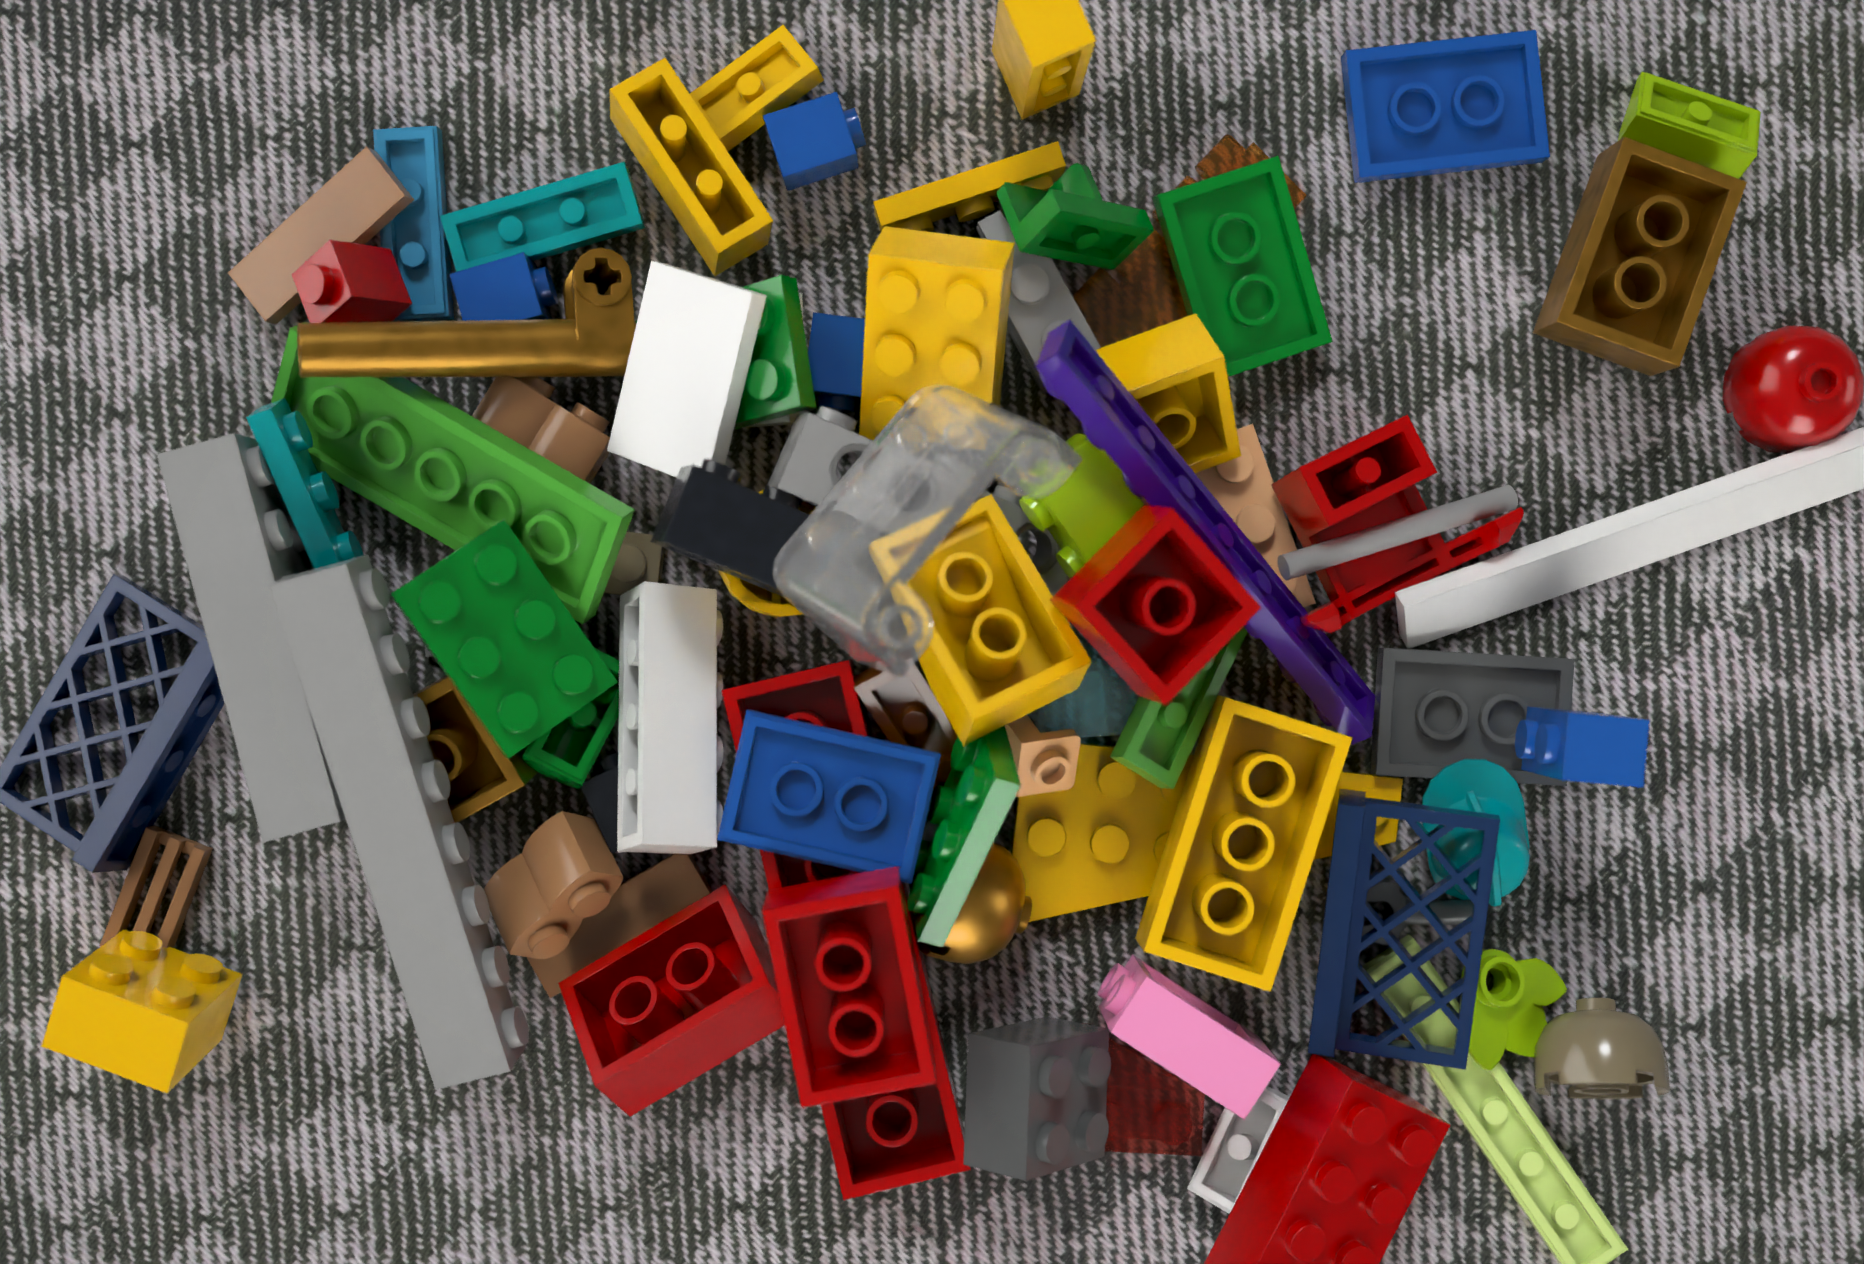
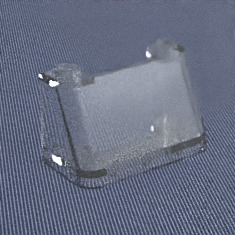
[773,384,1083,678]

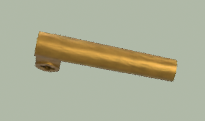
[297,248,636,377]

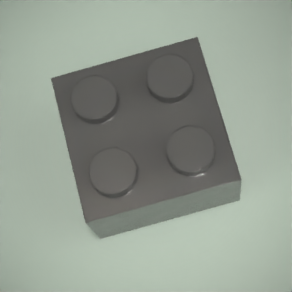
[963,1017,1111,1181]

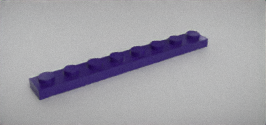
[1035,319,1375,746]

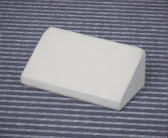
[1187,1086,1290,1214]

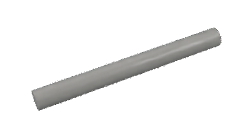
[1277,485,1518,580]

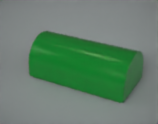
[522,648,619,788]

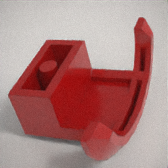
[1271,414,1524,633]

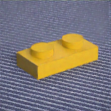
[690,25,824,151]

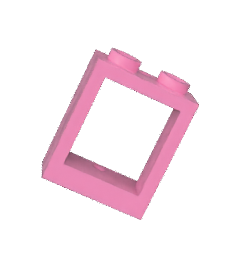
[1097,955,1281,1120]

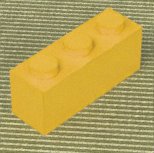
[992,0,1096,120]
[609,58,773,276]

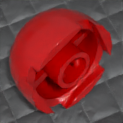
[1723,326,1864,453]

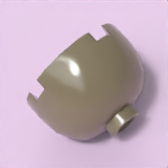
[1533,998,1670,1100]

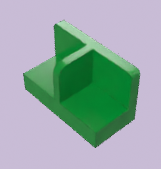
[996,163,1154,270]

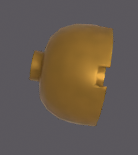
[918,842,1032,964]

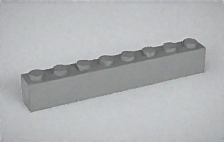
[269,554,529,1090]

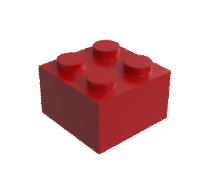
[1050,505,1262,706]

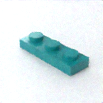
[440,162,646,272]
[246,398,364,569]

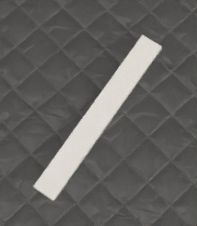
[1395,427,1864,649]

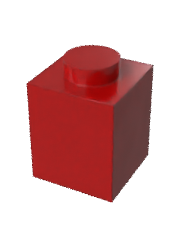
[291,239,412,323]

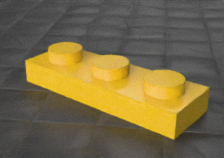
[873,141,1066,232]

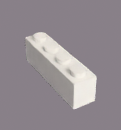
[617,581,723,854]

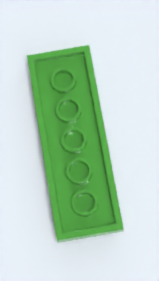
[271,322,635,624]

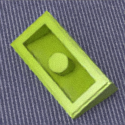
[1618,72,1761,179]

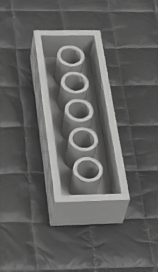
[157,433,346,842]

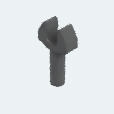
[1362,879,1473,945]

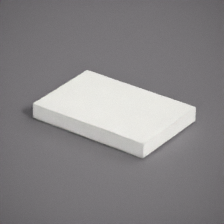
[607,261,767,478]

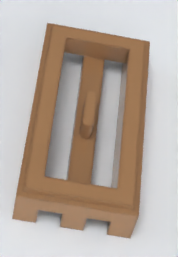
[99,825,213,948]

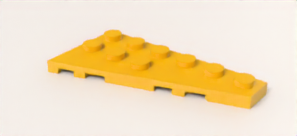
[1011,743,1403,922]

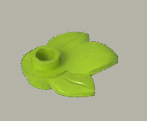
[1461,949,1567,1070]

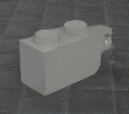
[976,210,1101,395]

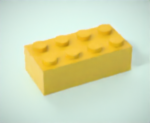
[1135,695,1352,992]

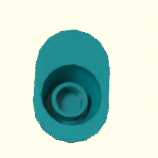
[1422,759,1530,906]

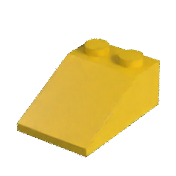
[873,494,1092,746]

